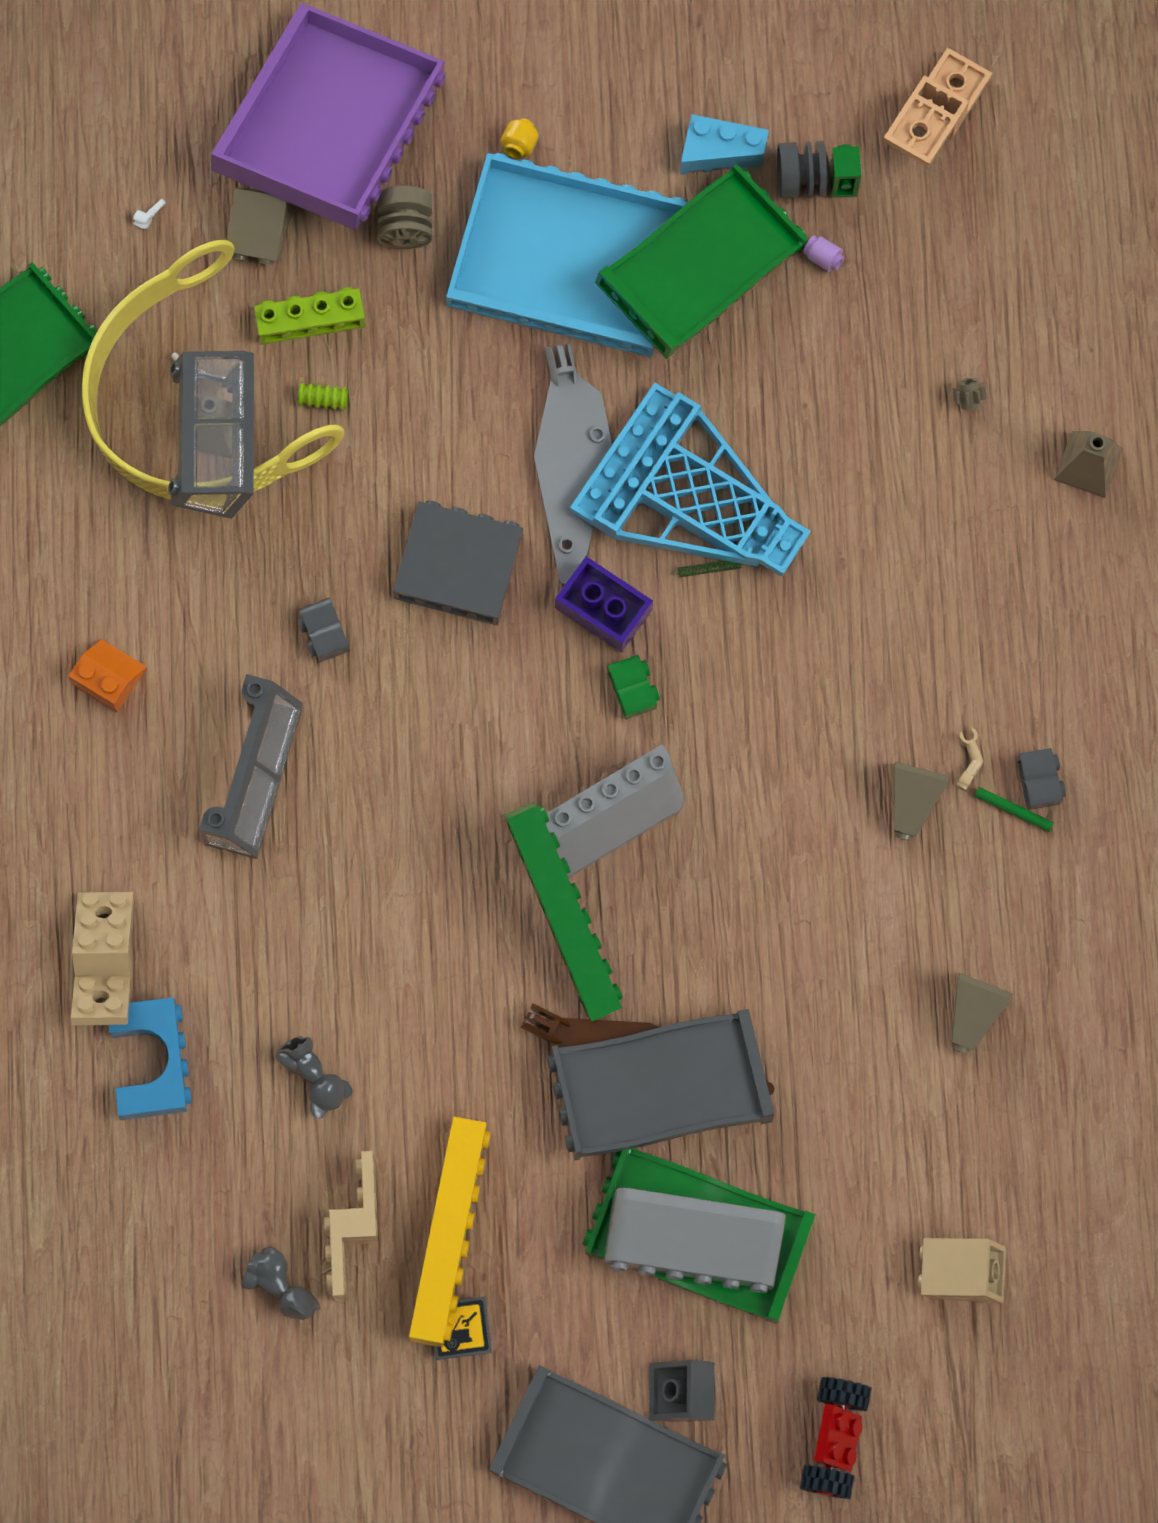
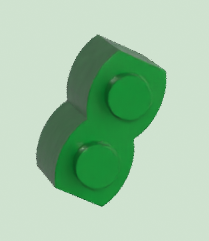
[607,655,660,720]

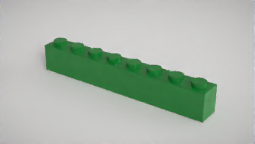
[503,801,623,1021]

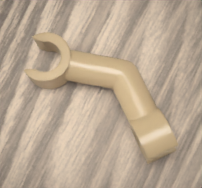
[957,728,983,791]

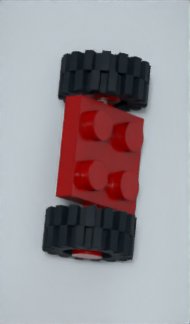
[800,1377,872,1499]

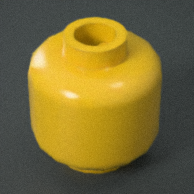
[500,118,539,159]

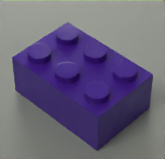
[555,556,653,653]

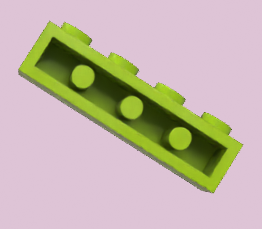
[254,287,366,345]

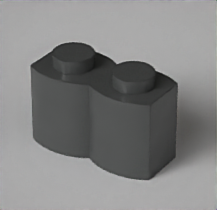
[297,597,350,662]
[1016,748,1066,810]

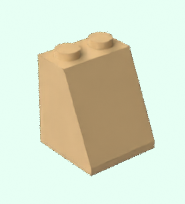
[918,1238,1006,1303]

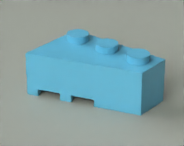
[680,114,769,175]

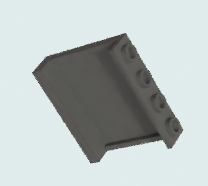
[393,501,523,626]

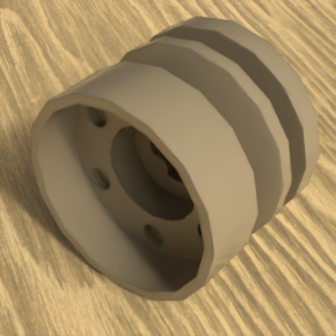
[377,186,432,249]

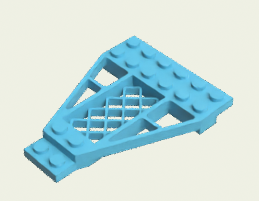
[569,383,811,577]

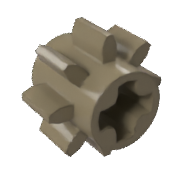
[953,378,987,410]

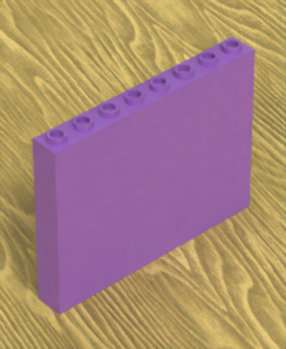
[211,2,446,230]

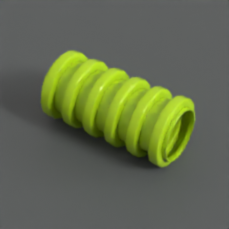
[298,382,348,411]

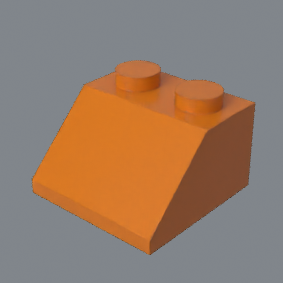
[68,639,147,712]

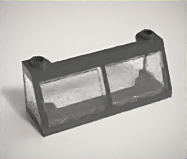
[168,351,254,519]
[199,674,303,859]

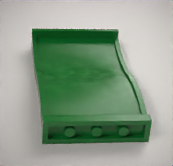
[595,163,808,360]
[0,262,98,426]
[582,1149,816,1324]

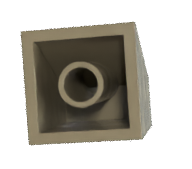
[227,187,293,265]

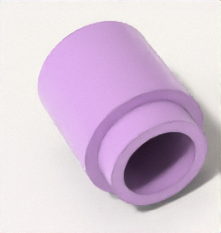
[803,235,844,272]

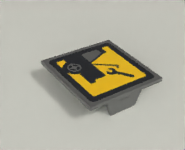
[434,1297,492,1360]

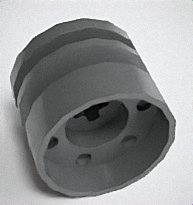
[777,141,829,198]

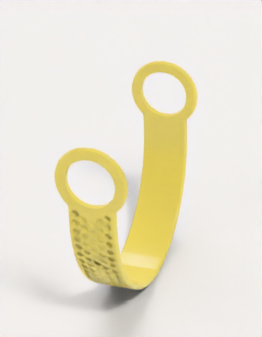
[82,240,345,503]

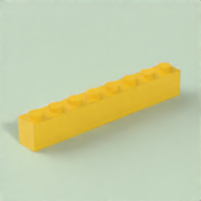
[409,1116,491,1347]

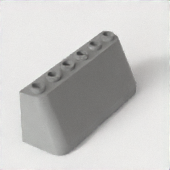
[546,745,684,878]
[604,1188,786,1293]

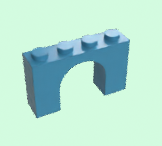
[109,997,192,1120]

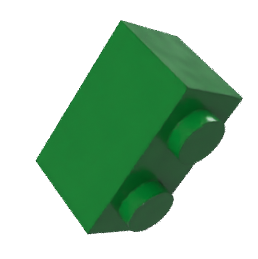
[829,144,861,198]

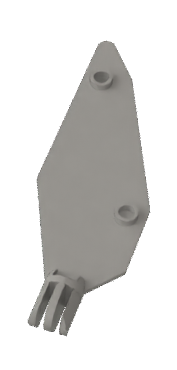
[534,343,612,585]

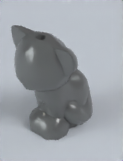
[276,1036,353,1119]
[242,1247,320,1320]

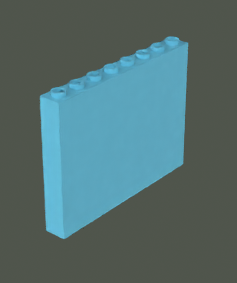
[446,153,688,357]

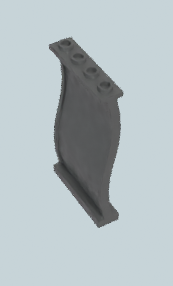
[547,1009,774,1161]
[489,1365,727,1523]

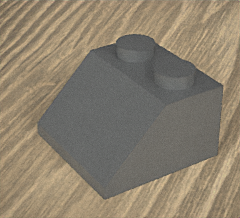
[649,1360,715,1422]

